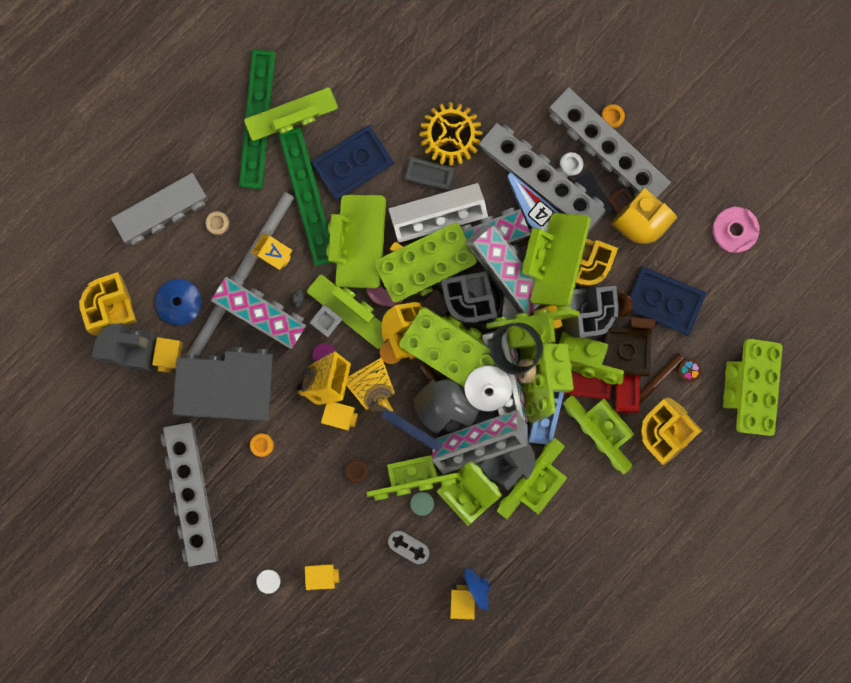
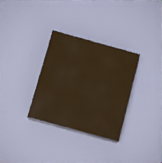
[603,327,652,377]

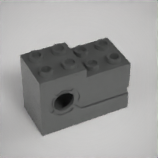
[173,347,273,422]

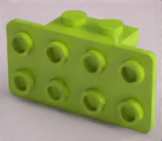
[326,195,386,289]
[521,213,591,306]
[375,223,477,303]
[399,307,497,388]
[723,339,782,436]
[520,343,574,423]

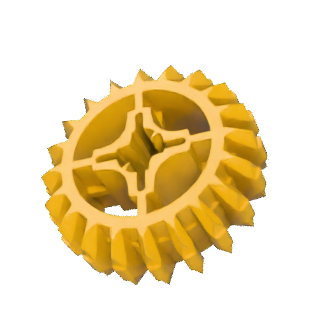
[420,102,482,166]

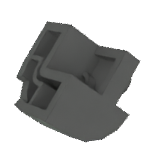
[441,271,497,322]
[561,285,619,338]
[92,323,156,372]
[413,379,479,434]
[475,443,535,490]

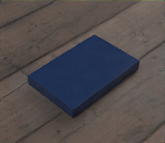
[311,124,394,201]
[630,266,706,336]
[369,400,443,451]

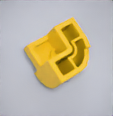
[610,188,677,244]
[575,239,618,286]
[79,272,137,335]
[381,302,423,359]
[641,398,702,465]

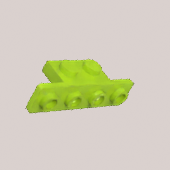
[244,88,338,141]
[307,274,386,349]
[486,306,580,349]
[559,332,624,384]
[563,395,634,474]
[497,438,567,519]
[366,455,461,501]

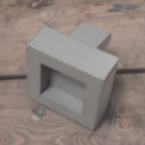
[310,305,343,338]

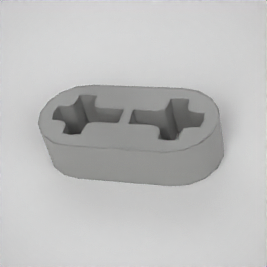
[388,531,429,564]

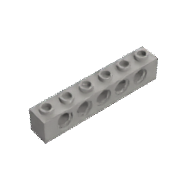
[549,87,671,198]
[479,123,606,235]
[161,422,219,567]

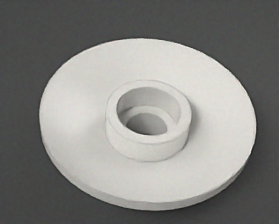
[465,365,512,411]

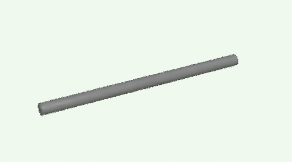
[187,192,294,357]

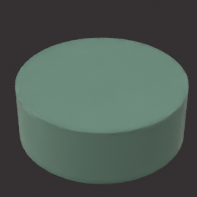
[411,492,434,516]

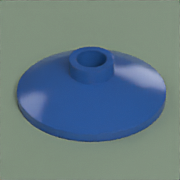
[155,279,202,326]
[464,567,491,611]

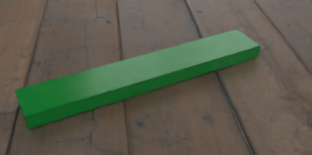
[239,49,276,190]
[278,127,332,267]

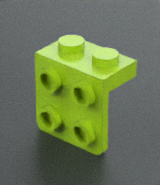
[436,461,502,526]

